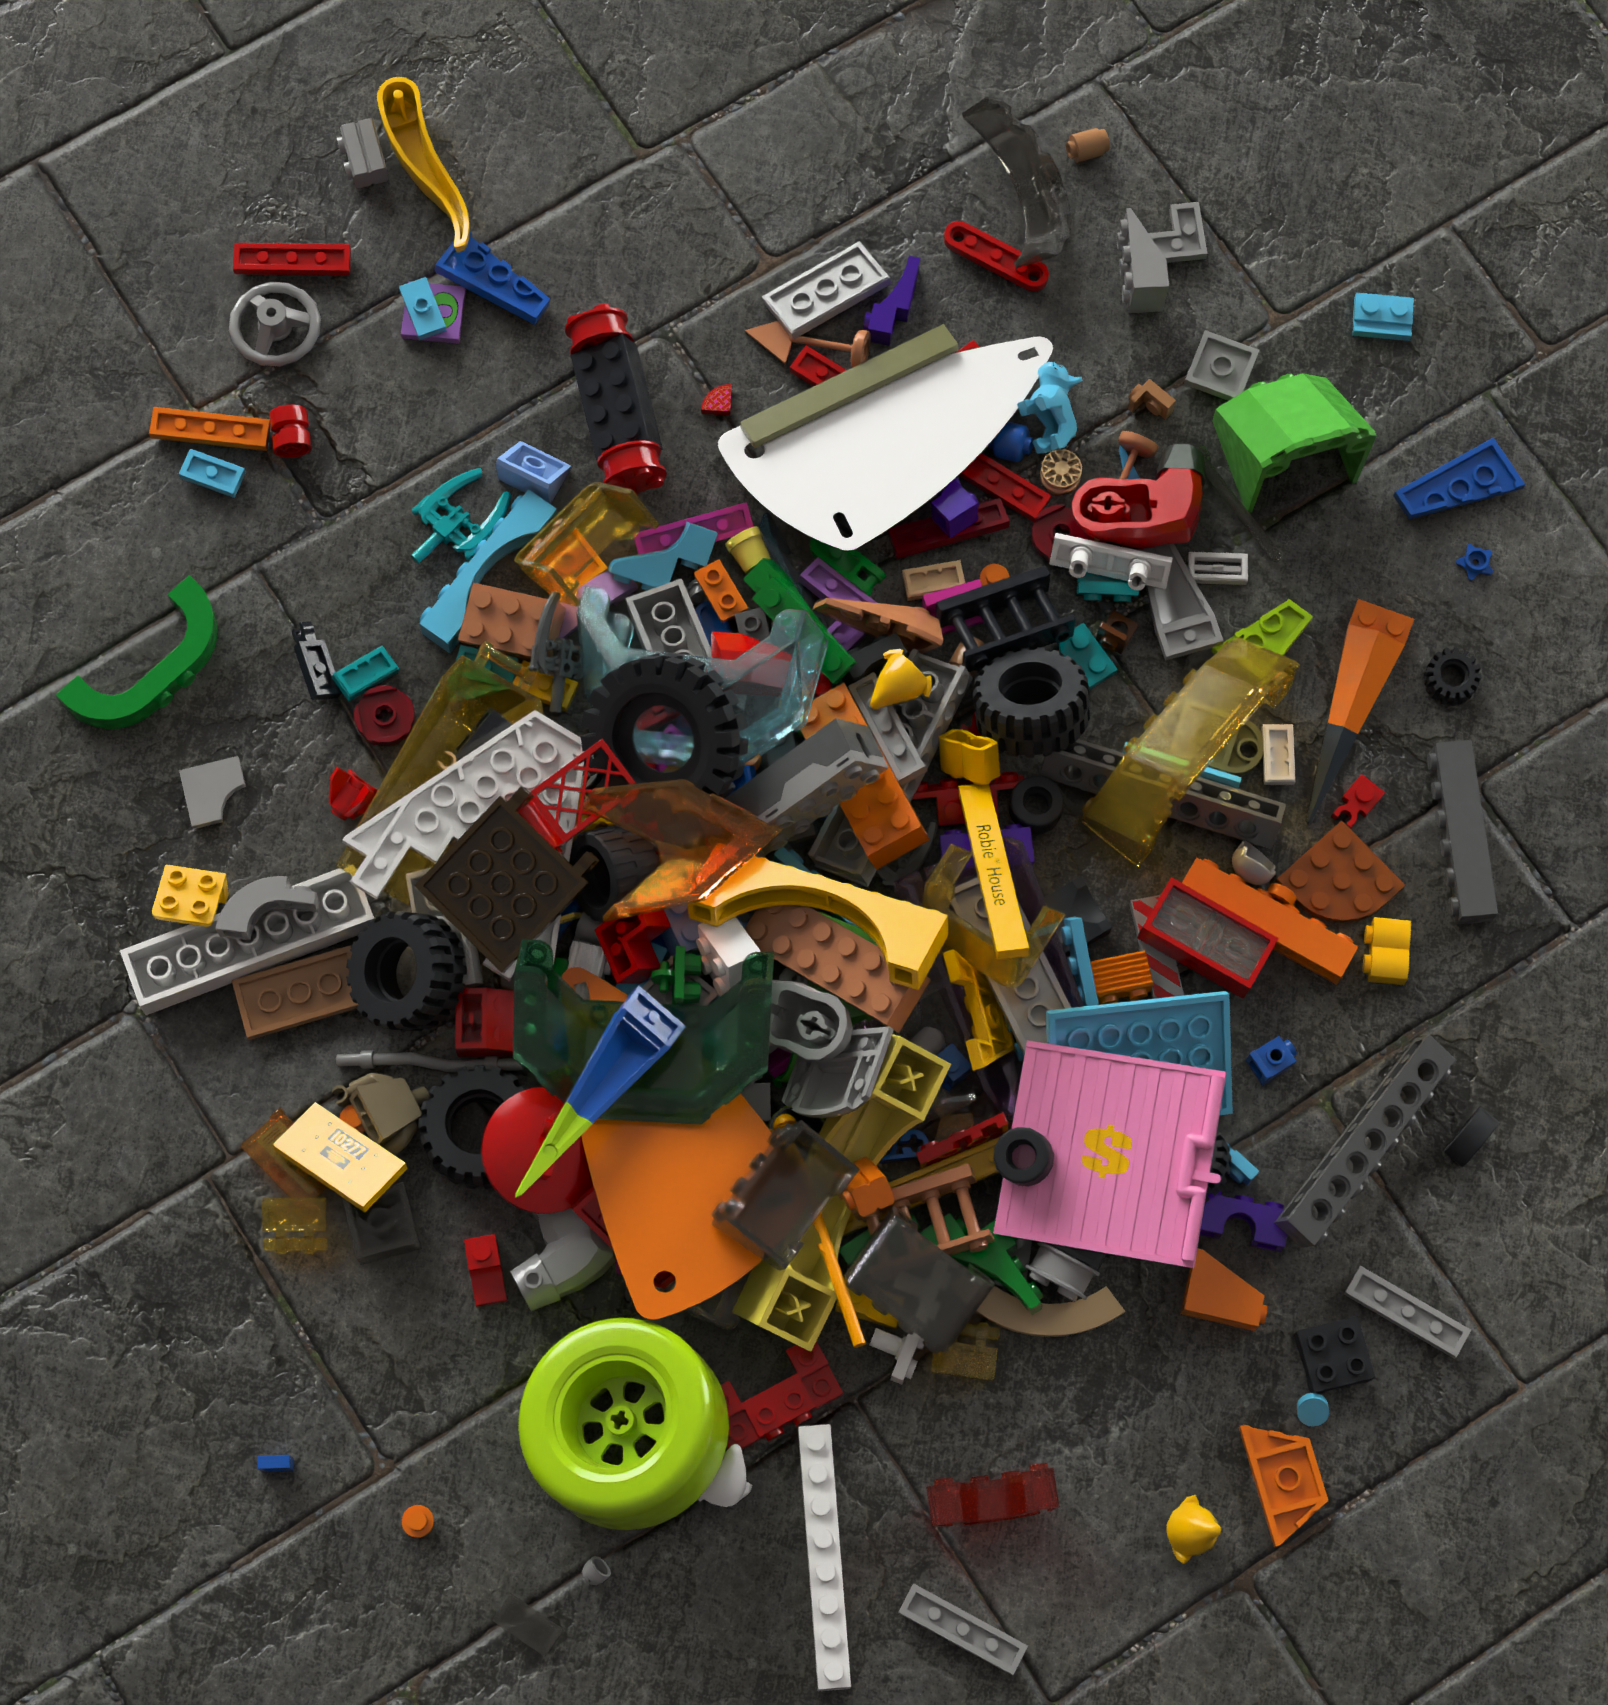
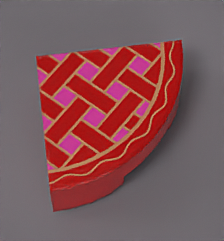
[701,384,732,415]

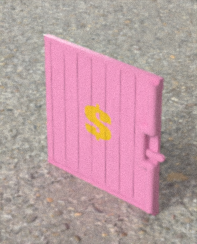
[993,1040,1227,1268]

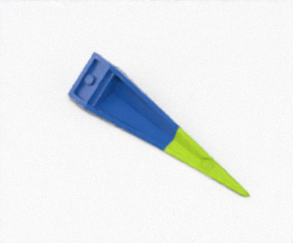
[515,985,686,1198]

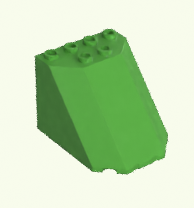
[1212,373,1377,514]

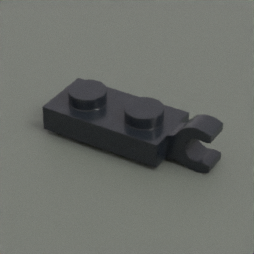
[292,621,342,700]

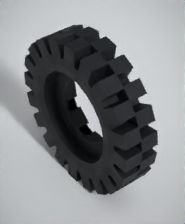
[581,653,749,824]

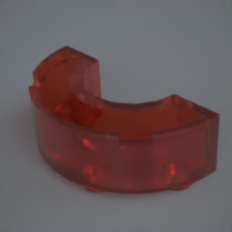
[926,1463,1060,1527]

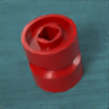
[269,404,312,458]

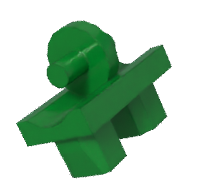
[651,946,702,1010]

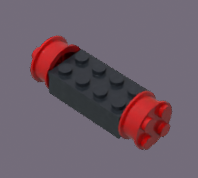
[565,303,667,499]

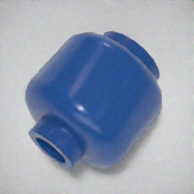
[988,421,1034,462]

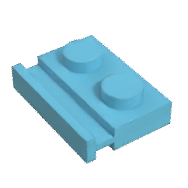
[1352,293,1414,341]

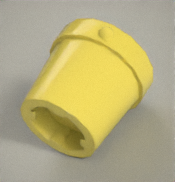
[725,526,771,574]

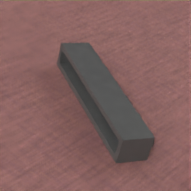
[1427,740,1498,925]

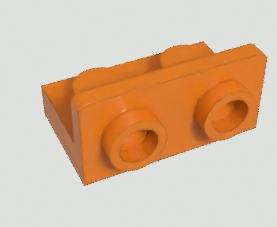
[694,559,748,623]

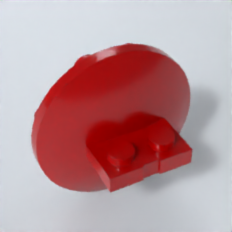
[481,1087,593,1214]

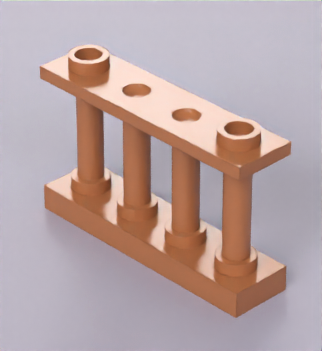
[851,1164,995,1281]

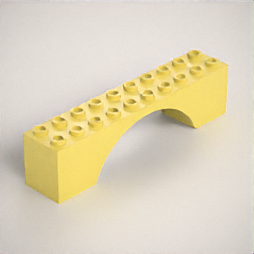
[732,1034,951,1352]

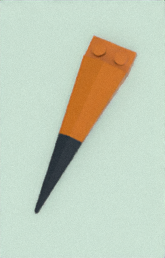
[1306,599,1414,825]

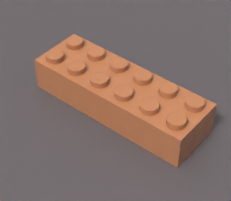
[745,905,931,1033]

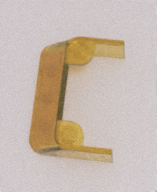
[515,482,659,607]
[922,843,1066,988]

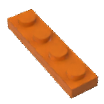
[149,407,271,451]

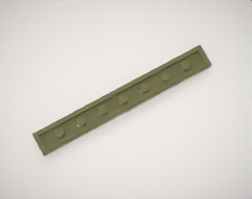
[740,324,958,449]

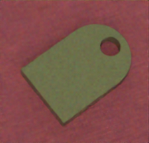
[1167,699,1264,776]

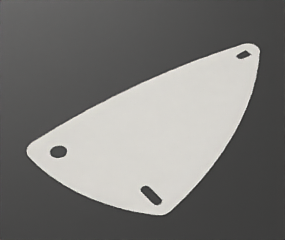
[718,336,1053,550]

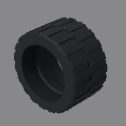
[569,823,661,922]

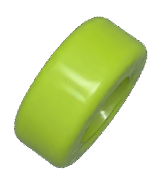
[518,1318,729,1530]

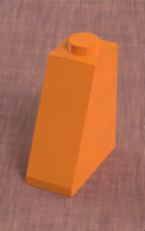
[1180,1248,1268,1331]

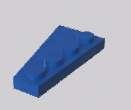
[434,232,550,325]
[1393,437,1526,519]

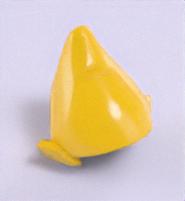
[870,649,932,710]
[1166,1495,1221,1564]

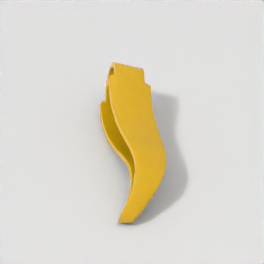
[377,77,470,253]

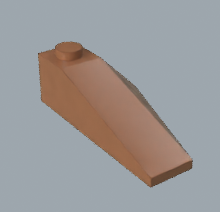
[813,598,943,654]

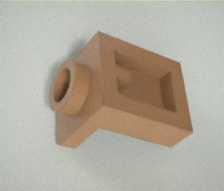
[1128,379,1176,420]

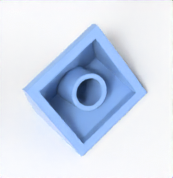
[496,441,572,504]

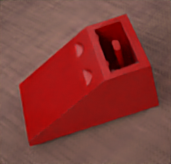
[455,988,551,1057]

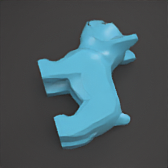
[1017,361,1083,454]

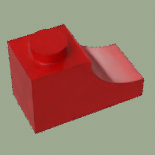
[464,1234,508,1307]

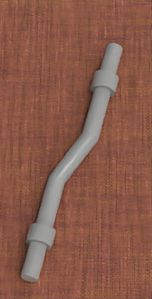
[336,1050,524,1073]

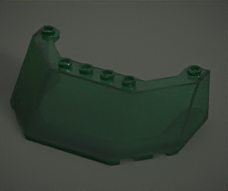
[513,939,774,1125]

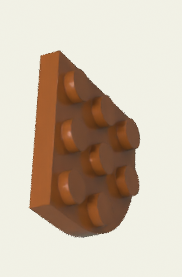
[1275,820,1405,923]

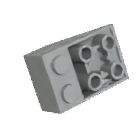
[1117,208,1169,313]

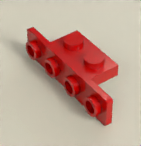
[912,771,1024,826]

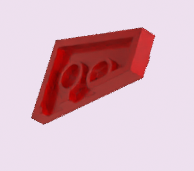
[916,1112,1008,1169]

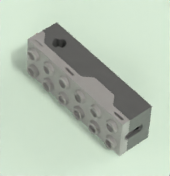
[699,718,889,858]

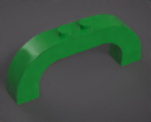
[56,575,218,729]

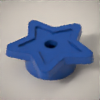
[1456,544,1493,580]

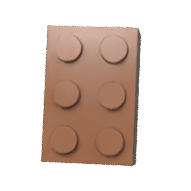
[458,583,566,661]

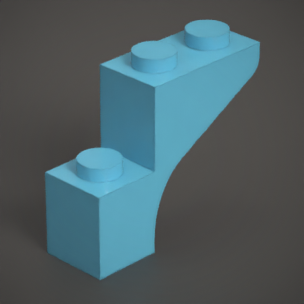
[608,522,718,590]

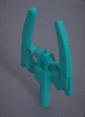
[410,468,511,564]

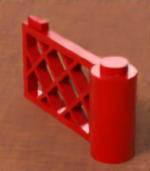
[518,738,640,854]

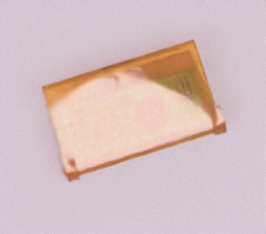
[241,1108,327,1210]

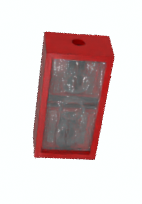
[1137,877,1279,999]

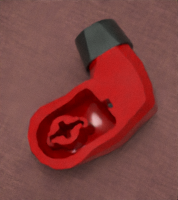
[1072,444,1205,549]

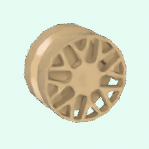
[1040,449,1082,496]

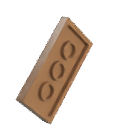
[232,945,359,1040]

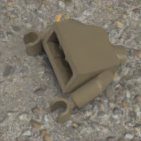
[332,1073,430,1156]

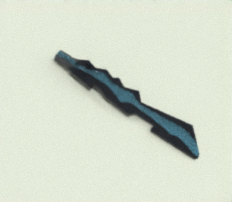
[759,512,828,629]

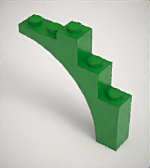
[839,1212,1043,1315]

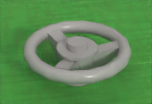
[229,282,321,367]

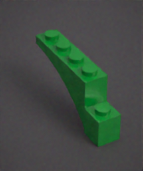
[743,558,857,684]

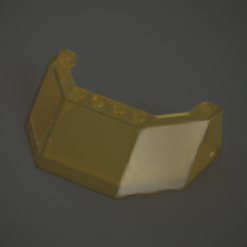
[1082,637,1300,868]

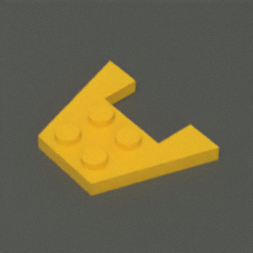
[943,949,1014,1071]

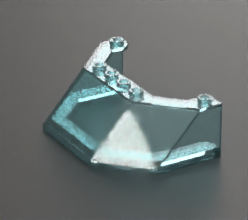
[576,586,829,767]

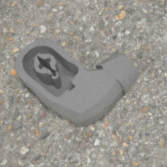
[713,979,853,1086]
[510,1208,616,1311]

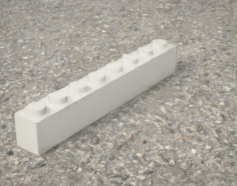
[798,1424,851,1691]

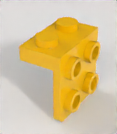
[152,865,229,927]

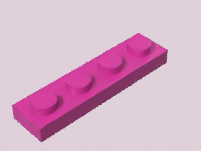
[632,502,754,555]

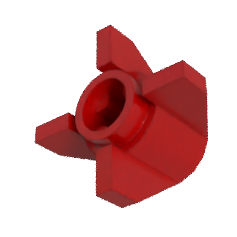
[329,767,386,821]

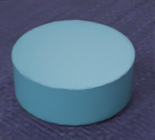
[1297,1393,1329,1426]

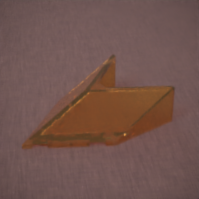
[583,779,783,922]

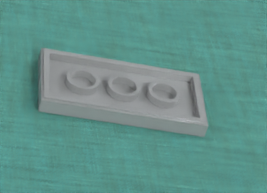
[762,241,891,340]

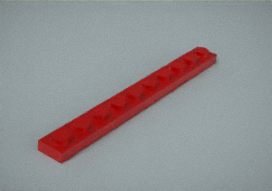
[790,345,1051,523]

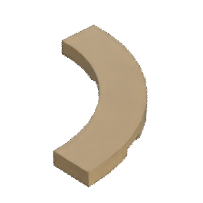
[949,1268,1125,1337]

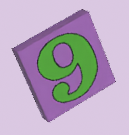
[401,281,466,344]

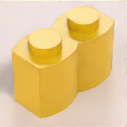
[938,729,1000,786]
[1362,917,1411,985]

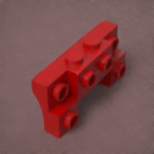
[721,1341,843,1450]

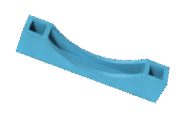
[419,489,559,653]

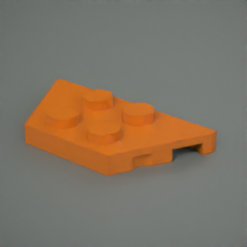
[1238,1425,1328,1547]

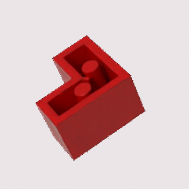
[594,899,671,984]

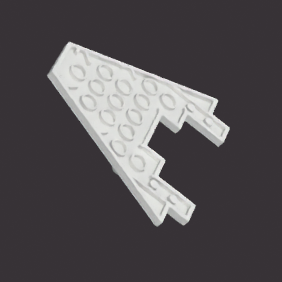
[342,710,584,981]

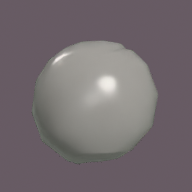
[1232,840,1276,885]

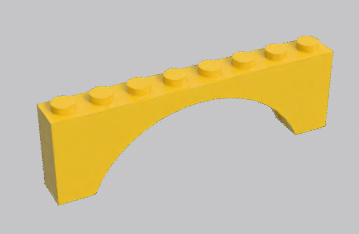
[686,845,948,990]

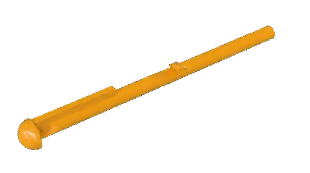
[773,1114,866,1348]

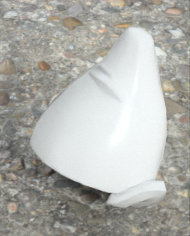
[698,1444,753,1507]

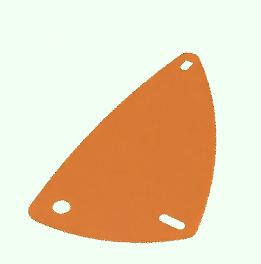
[560,967,809,1320]

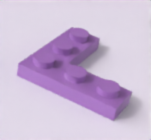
[798,557,877,652]

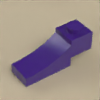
[863,256,920,346]

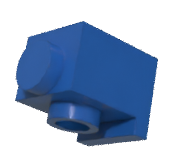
[1245,1036,1297,1086]
[936,1043,972,1094]

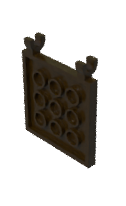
[414,786,600,973]

